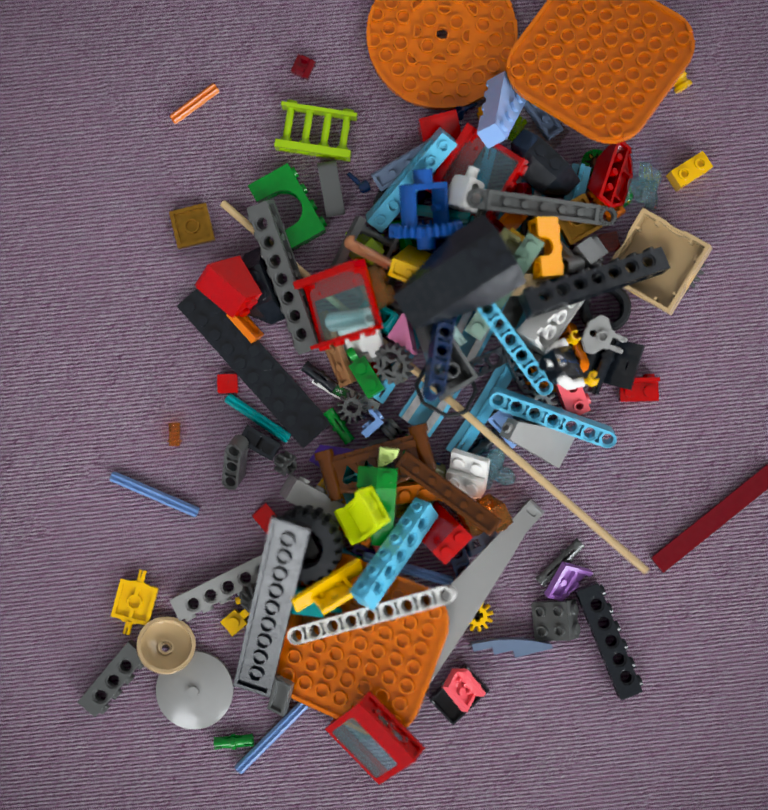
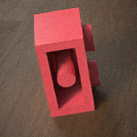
[553,383,591,415]

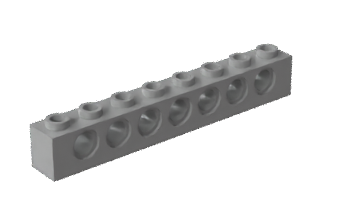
[170,532,320,622]

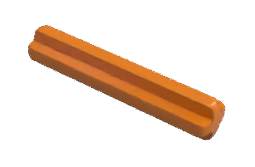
[170,83,219,124]

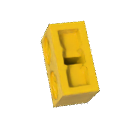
[666,151,713,192]

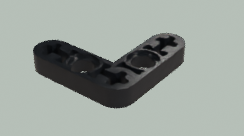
[469,341,535,394]

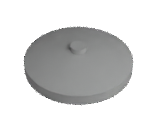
[156,651,234,729]

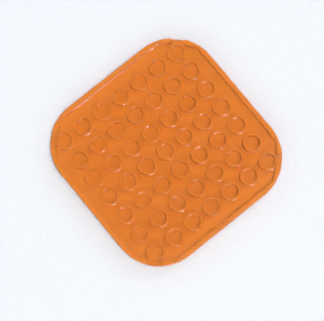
[507,0,695,144]
[277,553,450,734]

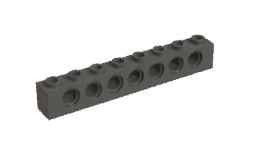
[246,199,319,355]

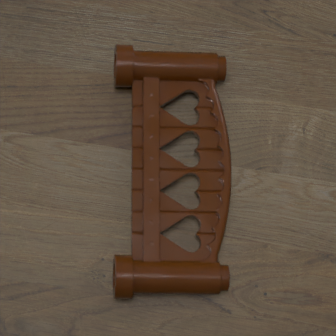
[314,422,436,501]

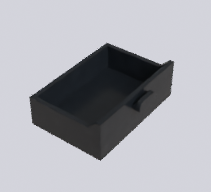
[429,663,490,725]

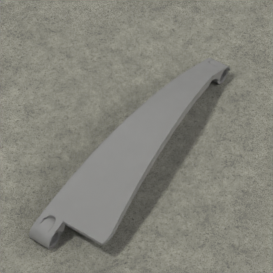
[429,498,544,685]

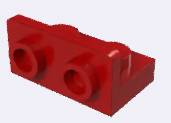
[619,374,660,402]

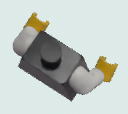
[539,330,599,390]

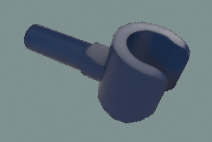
[453,102,478,120]
[347,172,371,193]

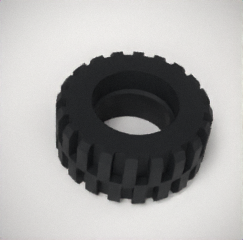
[280,505,345,585]

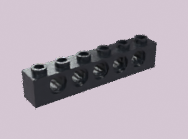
[574,581,643,701]

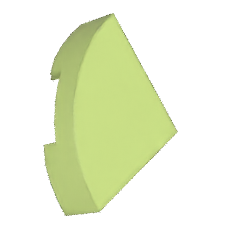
[377,446,399,467]

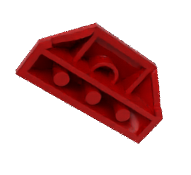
[587,141,633,208]

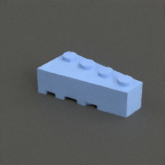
[477,71,526,148]

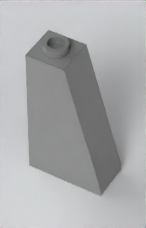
[499,418,575,468]

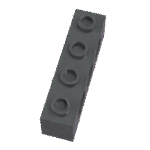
[77,640,144,717]

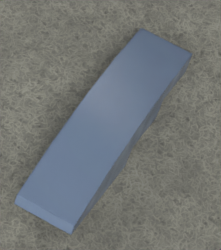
[471,637,553,658]

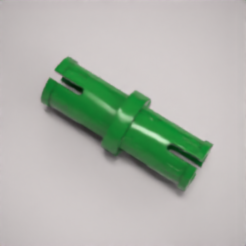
[323,407,355,445]
[213,733,254,750]

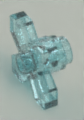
[628,162,662,209]
[475,448,516,490]

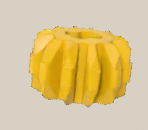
[469,602,493,632]

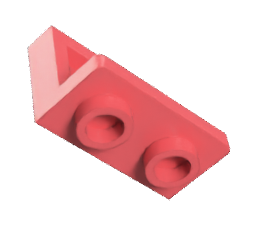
[442,668,486,712]

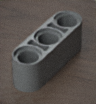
[317,160,345,217]
[222,434,249,490]

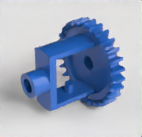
[388,169,463,250]

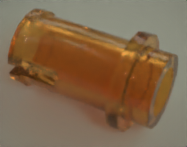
[167,423,182,446]

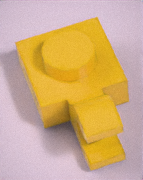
[220,608,250,637]

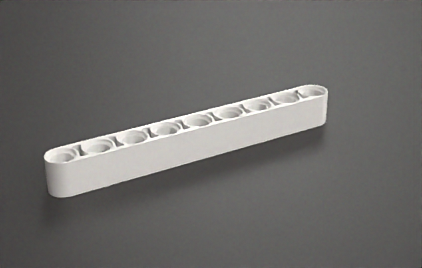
[287,585,457,645]

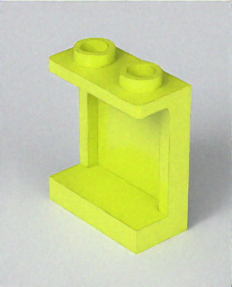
[334,486,391,545]

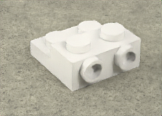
[446,448,490,499]

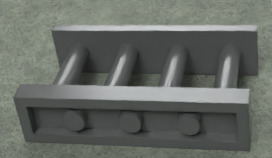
[329,215,400,305]

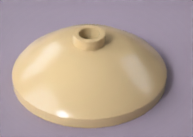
[136,616,196,674]

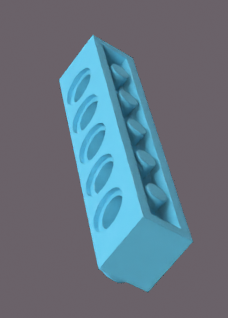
[366,127,457,233]
[349,497,439,610]

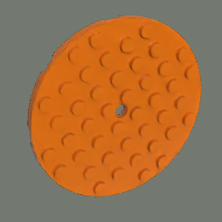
[366,0,518,110]

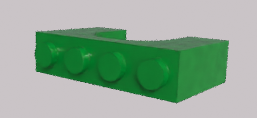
[248,163,327,251]

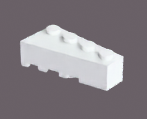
[516,284,585,355]

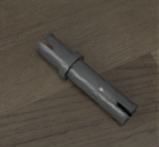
[535,538,585,587]

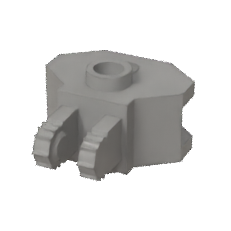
[580,315,628,355]

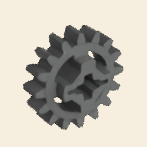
[373,342,414,385]

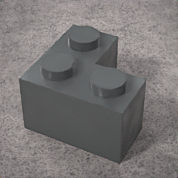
[571,234,609,276]

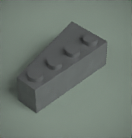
[415,324,478,402]

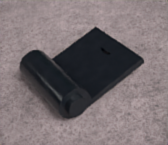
[583,331,645,390]

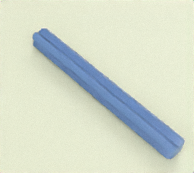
[109,472,200,517]
[362,552,453,585]
[235,702,308,774]

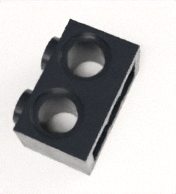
[242,425,282,461]

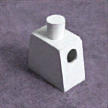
[448,166,485,214]

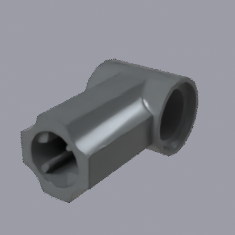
[560,240,585,275]

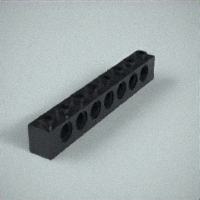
[518,247,671,319]

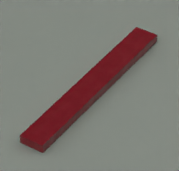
[650,463,768,573]

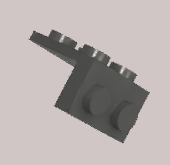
[531,599,581,641]

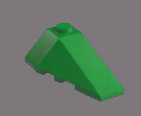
[357,465,398,546]

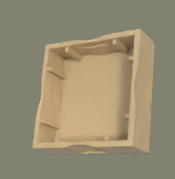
[608,208,712,315]

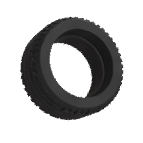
[579,288,631,331]

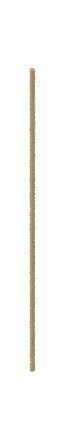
[220,200,650,574]

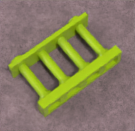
[274,100,357,162]

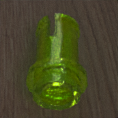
[507,116,527,141]

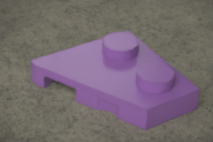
[544,561,593,601]

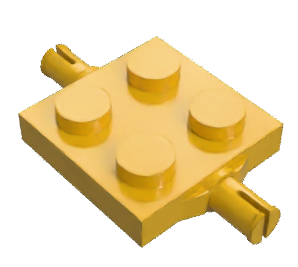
[111,569,159,635]

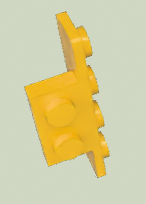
[291,558,363,615]

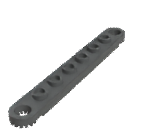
[466,188,618,226]

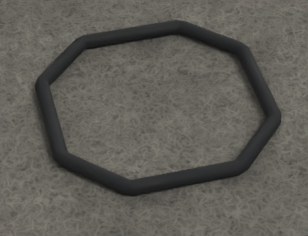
[415,364,478,418]

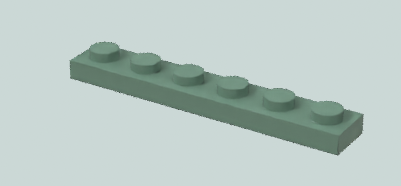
[464,232,545,341]

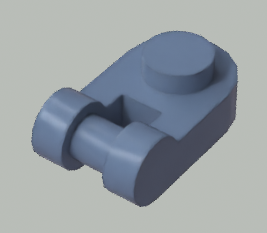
[466,530,497,557]

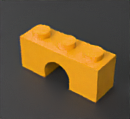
[528,217,564,279]

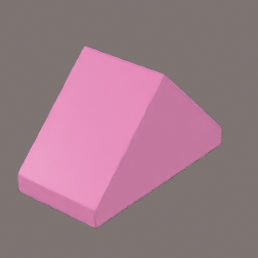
[387,313,418,355]

